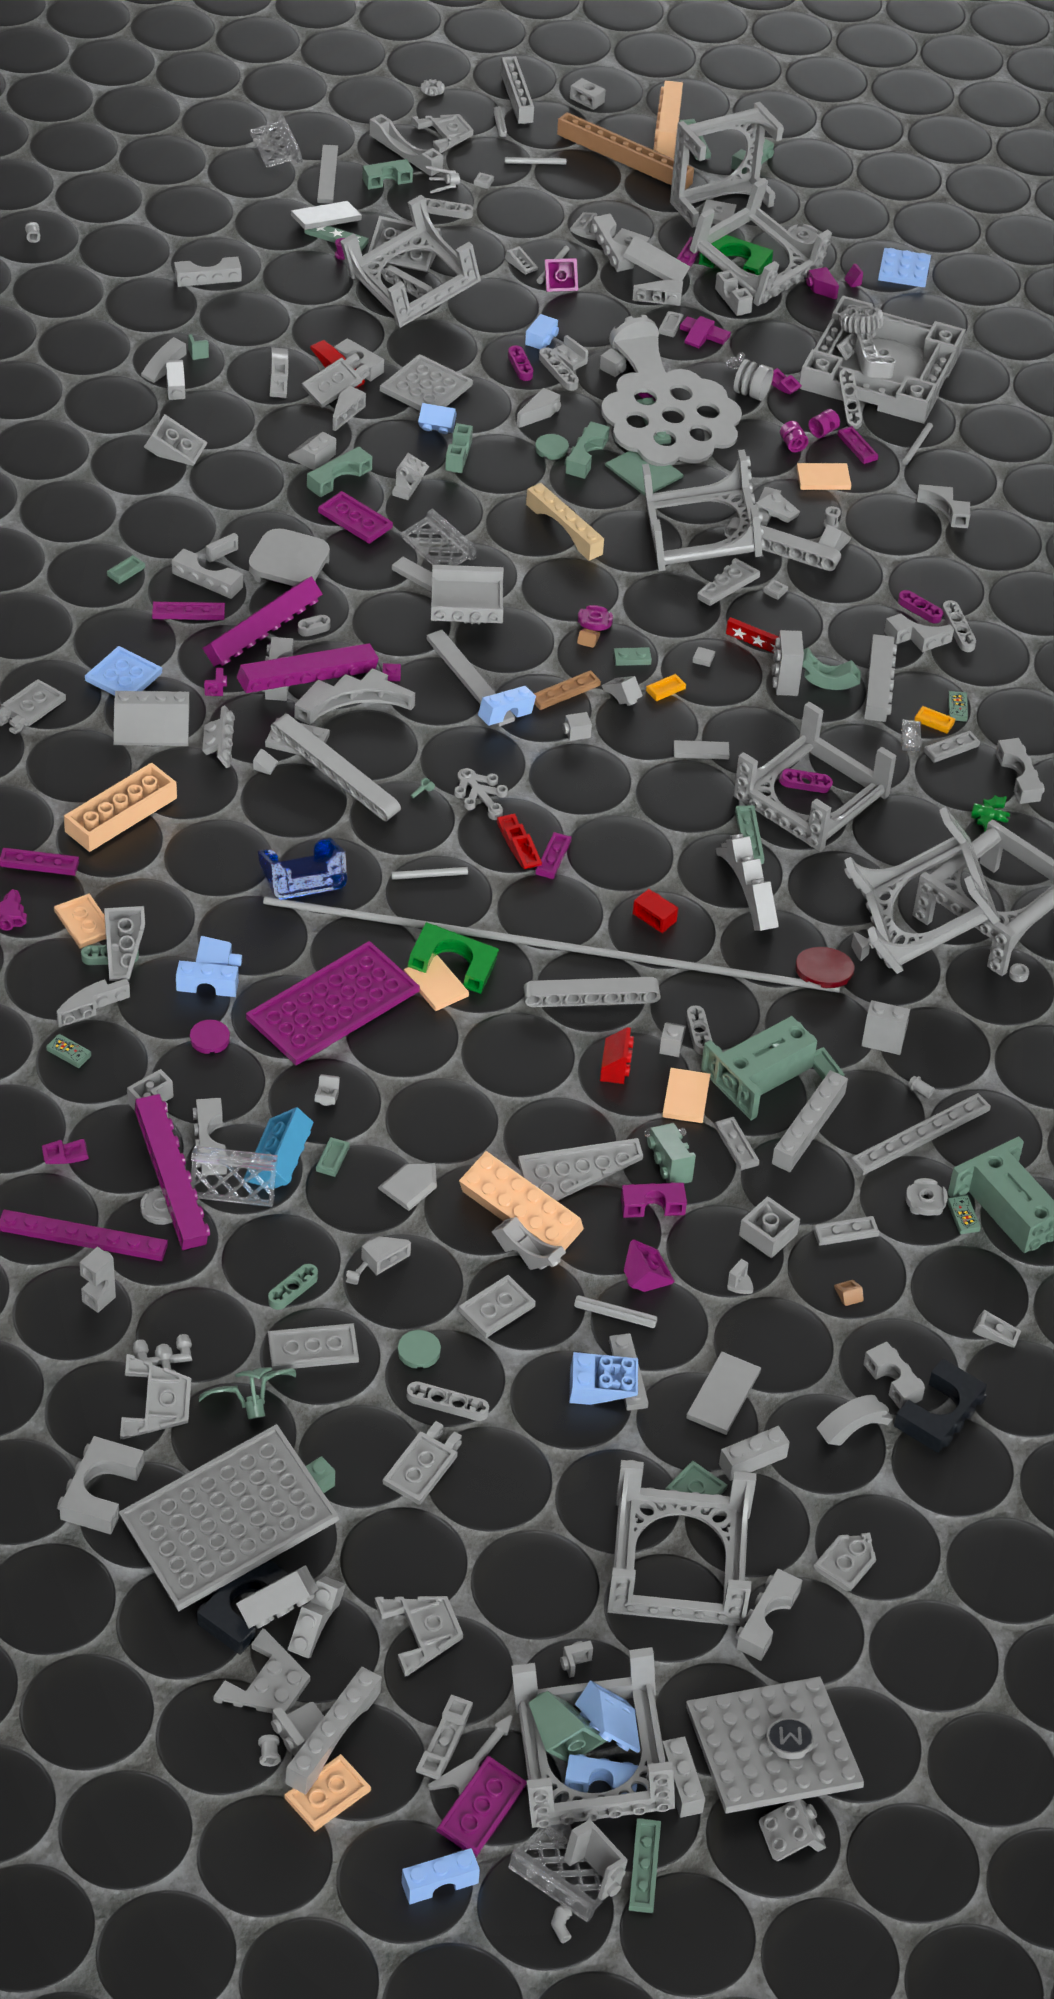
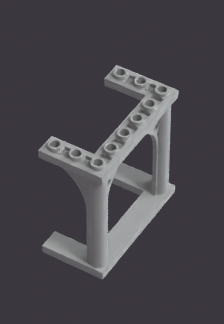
[670,102,784,228]
[690,178,832,306]
[340,195,481,328]
[642,449,765,571]
[733,702,896,852]
[844,807,1000,974]
[913,819,1054,976]
[607,1460,757,1626]
[511,1647,675,1828]

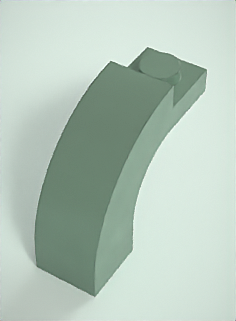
[802,648,861,690]

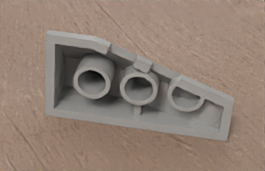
[104,906,145,981]

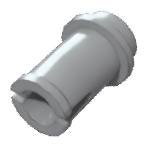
[908,1076,935,1099]

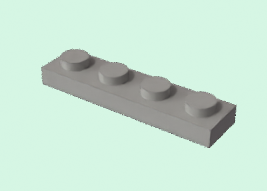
[609,1333,648,1411]

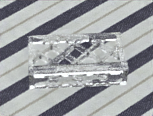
[249,115,303,168]
[400,508,477,566]
[191,1146,278,1207]
[509,1826,605,1922]

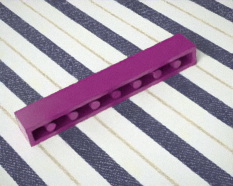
[202,576,323,666]
[237,643,379,693]
[134,1094,210,1250]

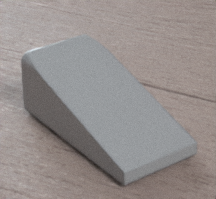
[972,1310,1021,1348]

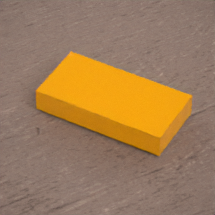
[646,674,686,701]
[914,706,955,734]

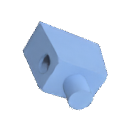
[196,936,242,966]

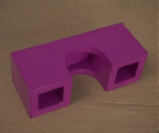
[621,1182,687,1218]

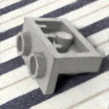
[552,335,588,371]

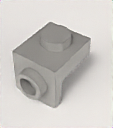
[315,1074,340,1106]
[560,1641,593,1678]

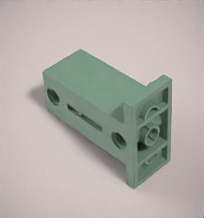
[701,1016,817,1120]
[948,1137,1054,1253]

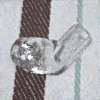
[726,353,745,369]

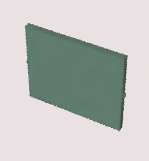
[605,451,684,497]

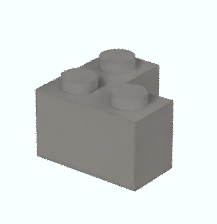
[127,1069,173,1117]

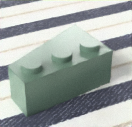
[647,1123,696,1183]

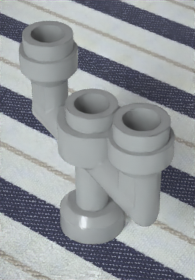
[133,1334,192,1372]

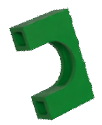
[699,235,773,275]
[408,922,499,994]

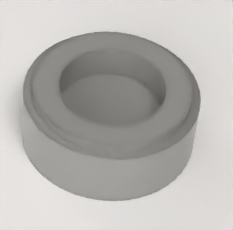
[1009,963,1029,982]

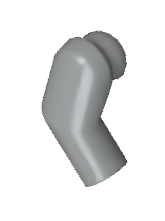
[551,1905,572,1943]

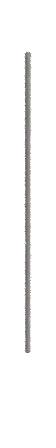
[263,897,840,993]

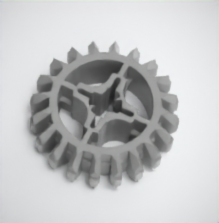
[839,305,884,334]

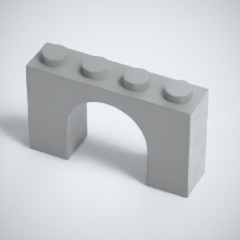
[57,1436,145,1534]

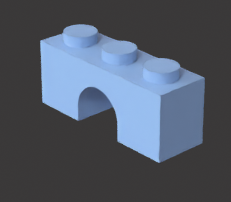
[478,686,536,726]
[176,960,239,997]
[564,1754,638,1794]
[401,1848,480,1904]

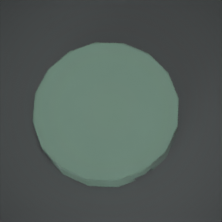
[535,434,569,460]
[398,1330,441,1369]

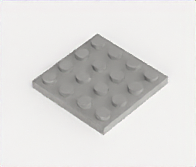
[380,354,473,411]

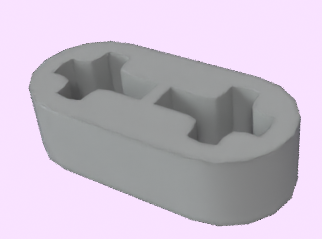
[298,615,331,637]

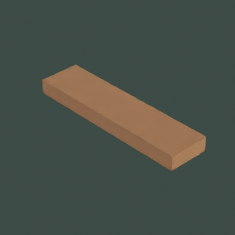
[534,670,601,710]

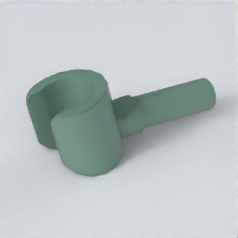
[410,778,435,798]

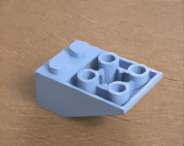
[569,1352,638,1405]
[575,1680,640,1753]

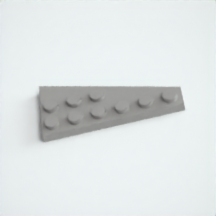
[518,1138,643,1201]

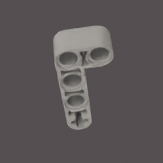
[855,333,896,378]

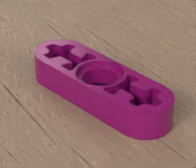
[508,345,533,381]
[898,590,943,624]
[779,769,833,793]

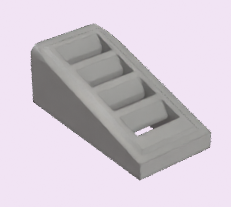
[505,246,538,275]

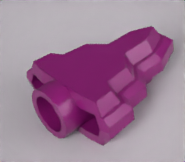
[0,889,27,930]

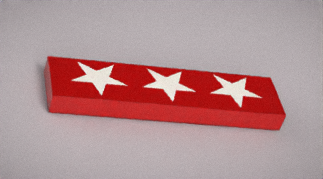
[726,617,779,653]

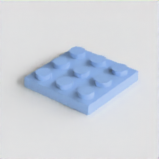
[878,248,931,287]
[85,646,162,696]

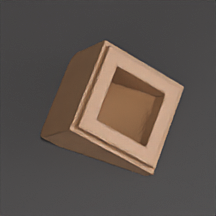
[577,628,600,648]
[834,1280,864,1306]

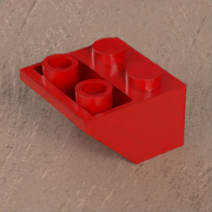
[600,1027,634,1084]

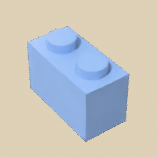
[525,314,559,349]
[418,403,457,434]

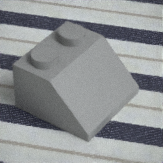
[288,432,336,470]

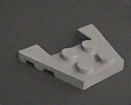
[412,114,474,153]
[120,1354,191,1439]
[375,1596,463,1676]
[214,1628,310,1714]

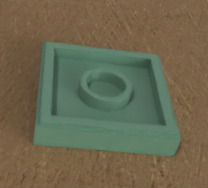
[665,1461,728,1514]

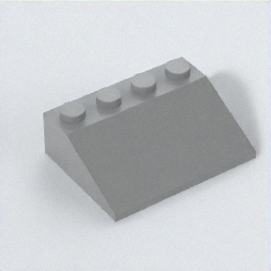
[368,216,442,273]
[114,691,190,746]

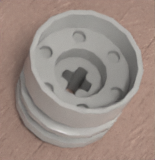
[733,359,774,401]

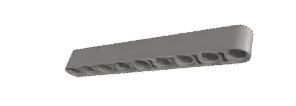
[271,713,401,821]

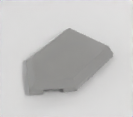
[378,1163,437,1211]
[813,1533,876,1591]

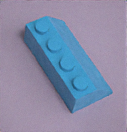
[243,1107,314,1189]

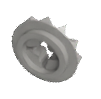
[421,79,445,96]

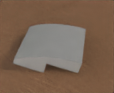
[570,212,597,240]

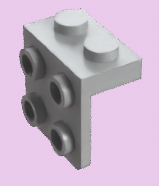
[271,1702,324,1757]
[759,1799,826,1861]

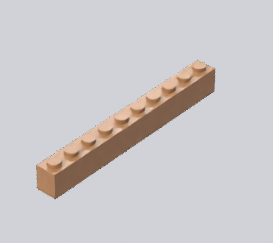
[557,112,694,190]

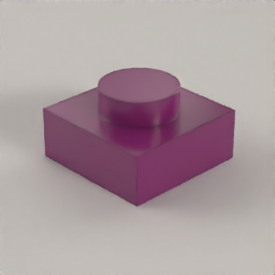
[382,663,401,681]

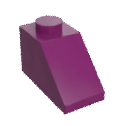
[806,267,839,299]

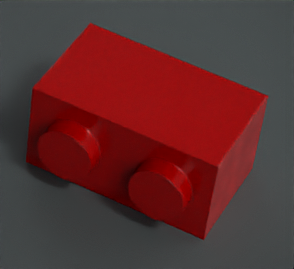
[633,889,678,933]

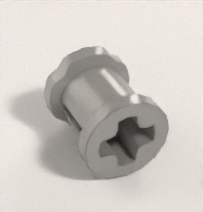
[25,222,41,243]
[824,506,841,528]
[258,1735,281,1767]

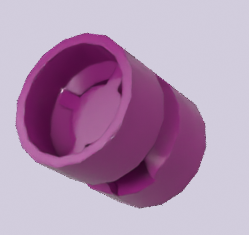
[808,409,840,438]
[780,421,808,452]

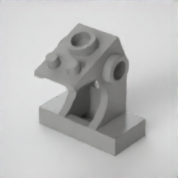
[392,453,429,500]

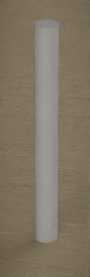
[505,157,566,165]
[537,246,570,284]
[902,423,933,465]
[391,867,468,880]

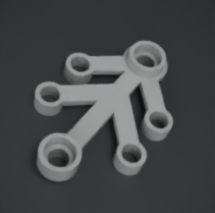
[455,768,508,820]

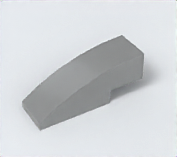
[141,337,186,383]

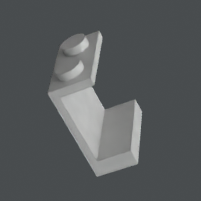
[564,1819,628,1900]

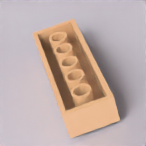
[654,81,683,159]
[64,763,177,852]
[459,1151,584,1250]

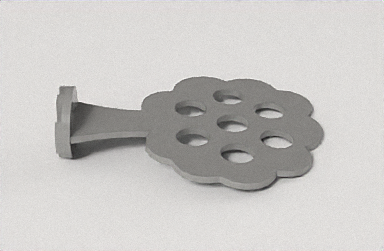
[601,315,742,466]

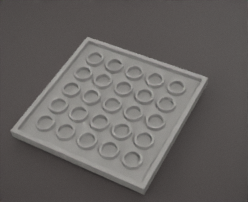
[686,1677,864,1814]

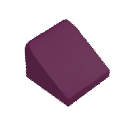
[844,263,863,287]

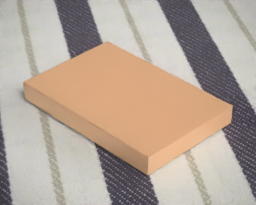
[796,463,851,490]
[54,893,106,949]
[404,955,469,1011]
[662,1068,710,1123]
[285,1754,371,1832]

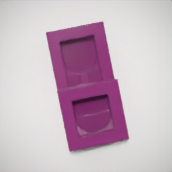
[685,316,715,348]
[771,368,802,394]
[42,1139,89,1164]

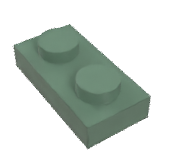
[613,647,652,666]

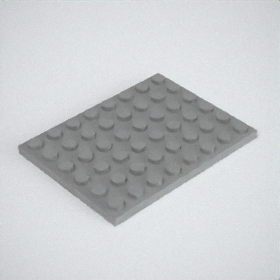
[119,1424,340,1611]

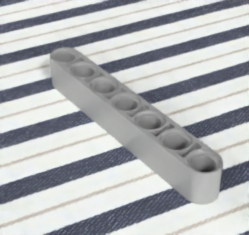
[724,517,841,571]
[523,977,660,1007]

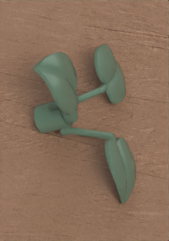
[199,1367,296,1419]

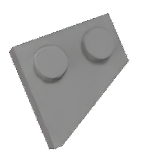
[756,490,800,523]

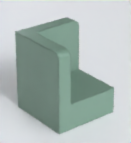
[188,334,209,360]

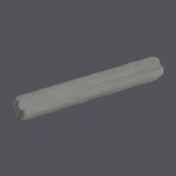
[574,1295,657,1328]

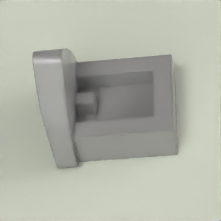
[727,1259,753,1294]

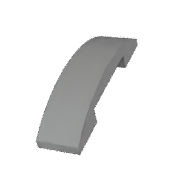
[837,331,877,360]
[416,1695,473,1780]

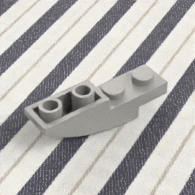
[270,347,288,398]
[57,979,130,1027]

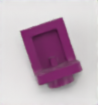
[204,668,227,696]

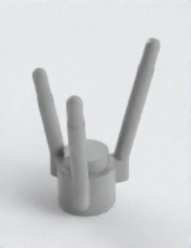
[426,166,460,194]

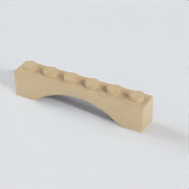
[526,483,604,561]

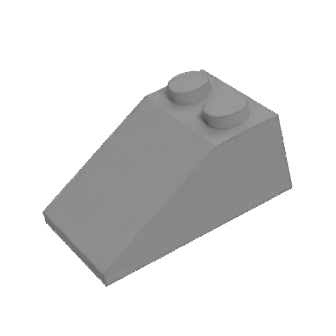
[144,414,208,466]

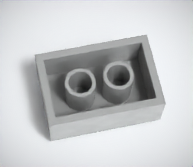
[772,630,804,696]
[236,1565,319,1629]

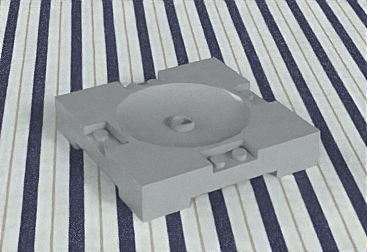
[800,296,966,424]

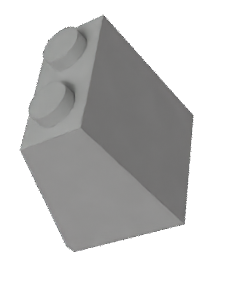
[861,1000,910,1055]

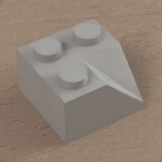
[739,1196,800,1258]

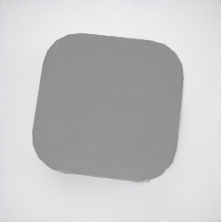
[249,528,330,587]

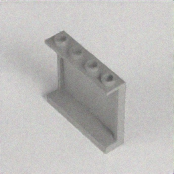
[431,565,504,623]

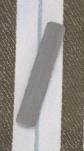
[494,106,507,137]

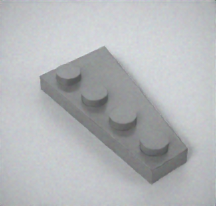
[697,558,760,606]

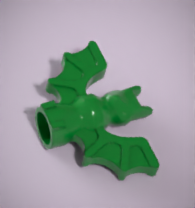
[971,795,1010,832]

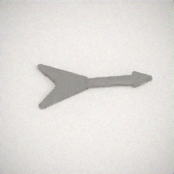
[428,1715,512,1796]

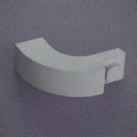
[817,1395,893,1445]

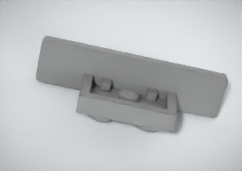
[202,705,235,768]

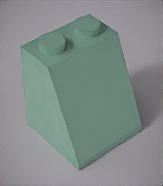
[528,1691,606,1763]

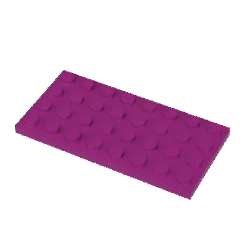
[246,941,420,1065]

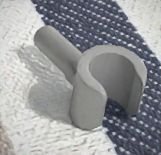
[346,1262,368,1284]

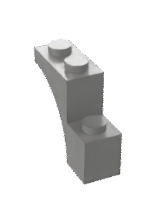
[917,484,970,528]
[884,614,954,652]
[491,1217,566,1270]
[288,1576,346,1659]

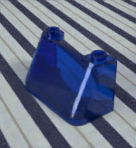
[258,838,347,899]

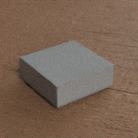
[474,172,494,189]
[763,579,788,600]
[693,647,715,667]

